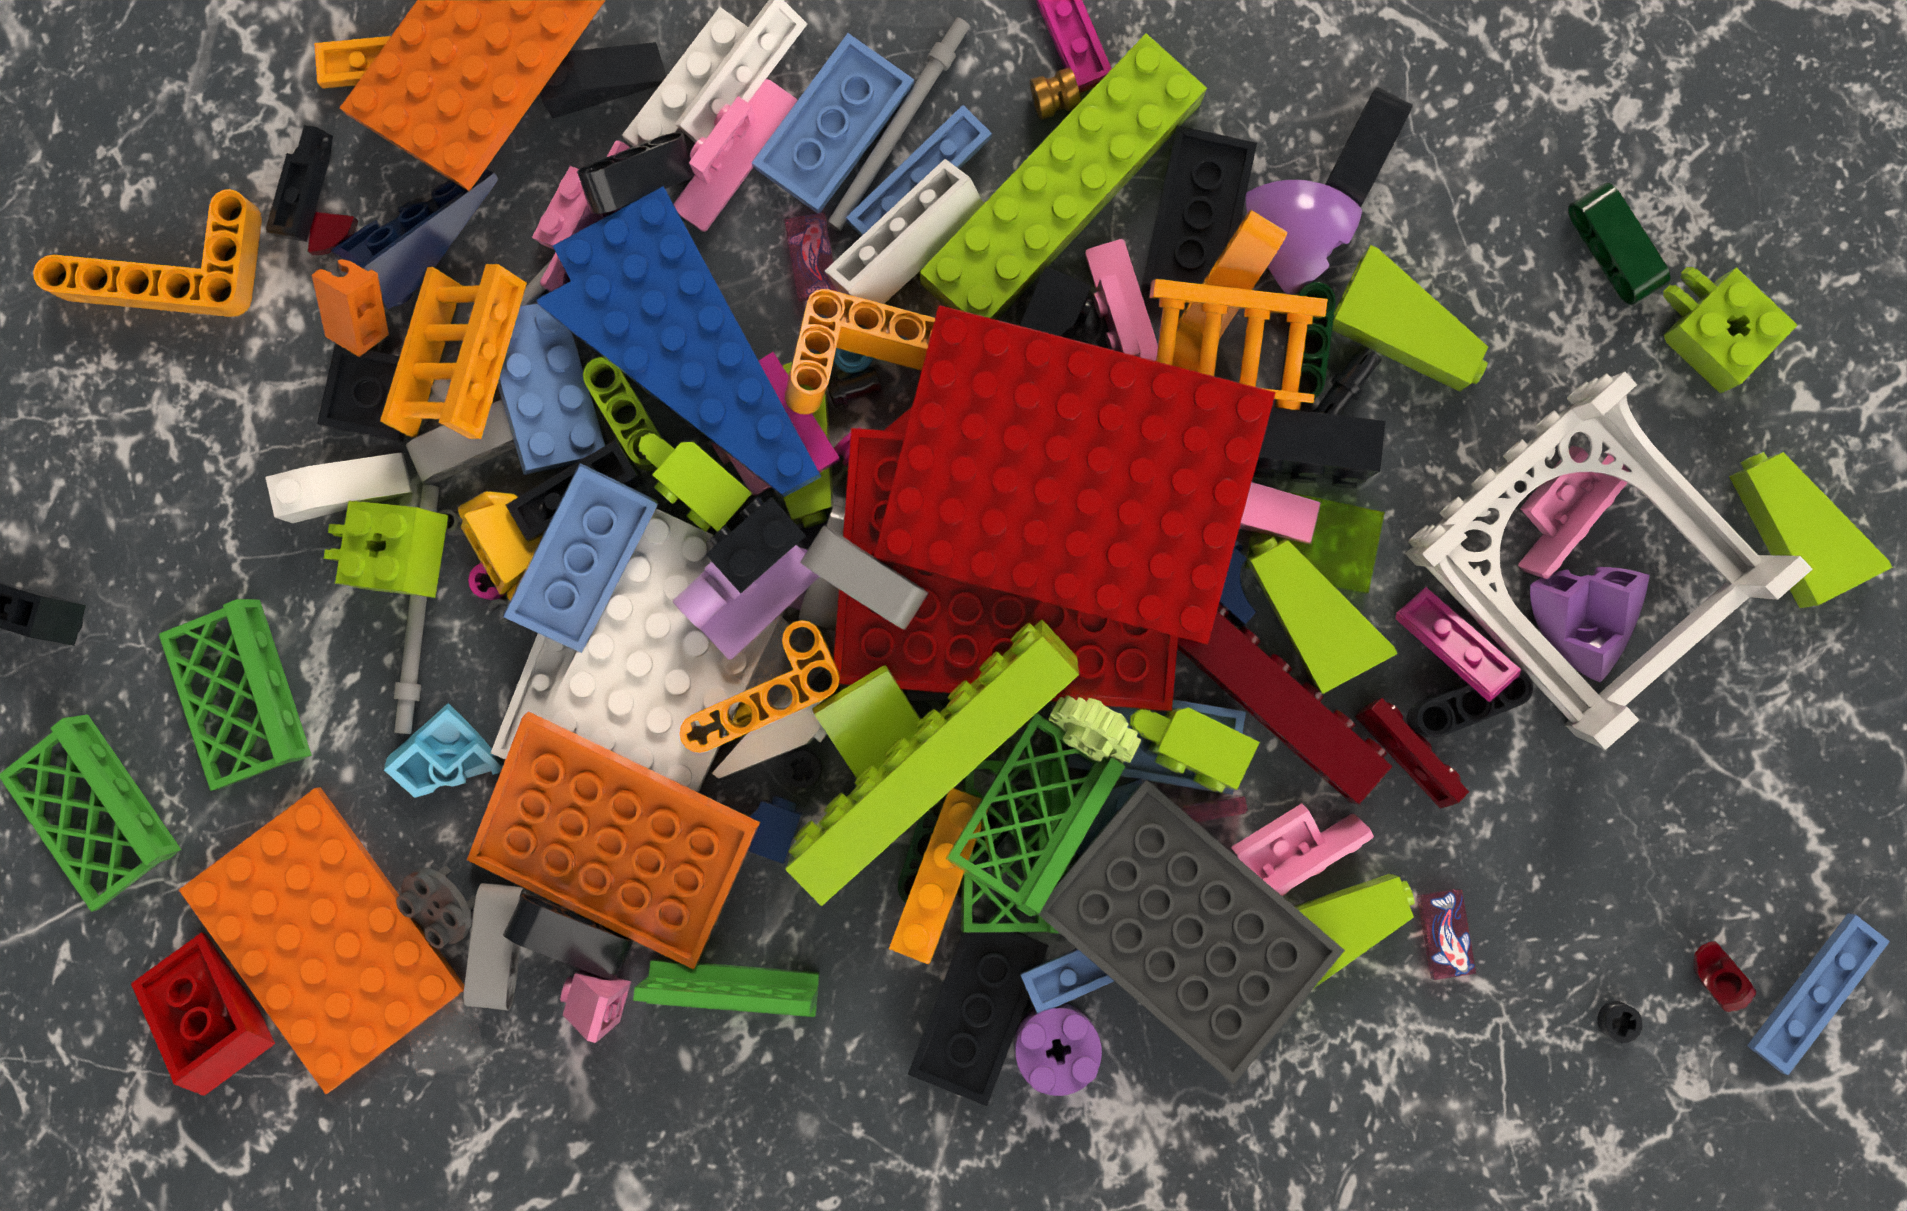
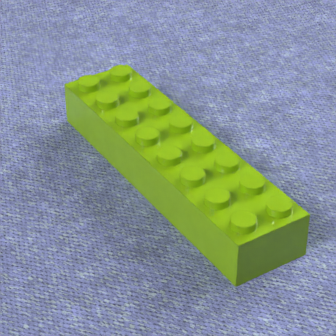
[920,33,1207,320]
[785,620,1079,906]

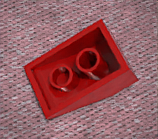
[131,932,275,1096]

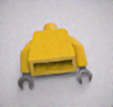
[439,491,543,623]

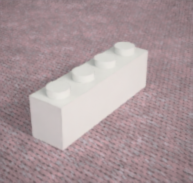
[825,159,984,304]

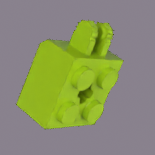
[1663,266,1798,393]
[637,432,752,533]
[323,500,448,598]
[1129,707,1260,793]

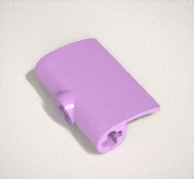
[673,545,820,660]

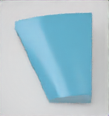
[384,703,504,798]

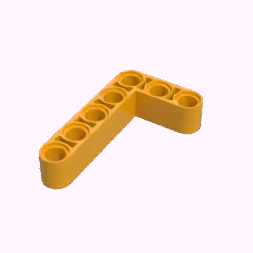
[33,189,262,317]
[785,289,935,415]

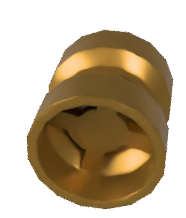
[1030,68,1081,120]

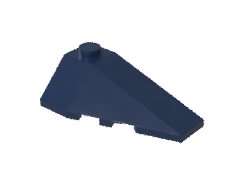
[331,169,499,309]

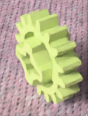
[1049,695,1141,764]

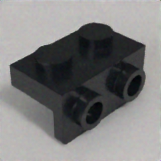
[706,496,806,594]

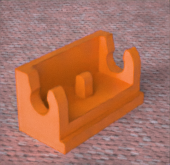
[312,259,389,357]

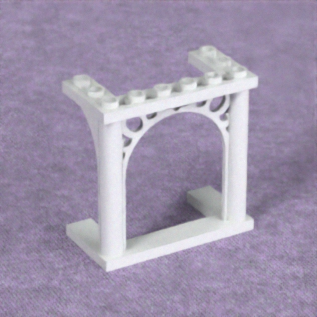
[1405,372,1812,750]

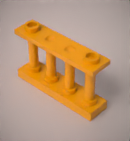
[380,264,527,439]
[1149,279,1328,410]

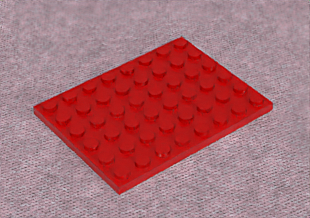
[874,305,1276,645]
[832,428,1178,711]

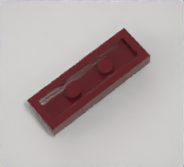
[1355,698,1469,809]

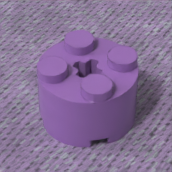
[1014,1003,1102,1096]

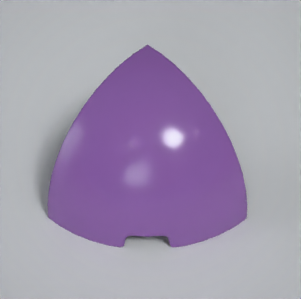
[1246,180,1362,295]
[1530,567,1650,682]

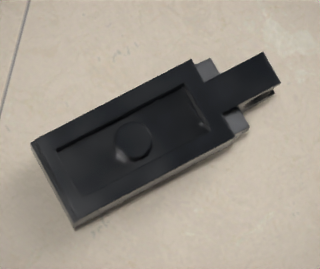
[265,125,333,242]

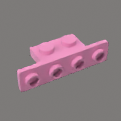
[673,79,798,232]
[532,141,630,292]
[1085,239,1158,361]
[1518,446,1630,579]
[1231,803,1374,896]

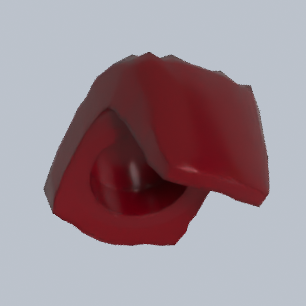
[1693,941,1756,1012]

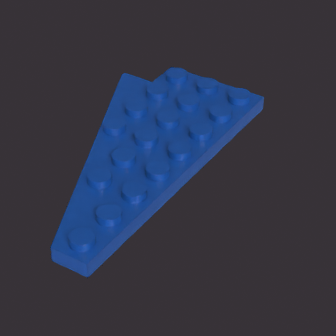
[537,186,821,497]

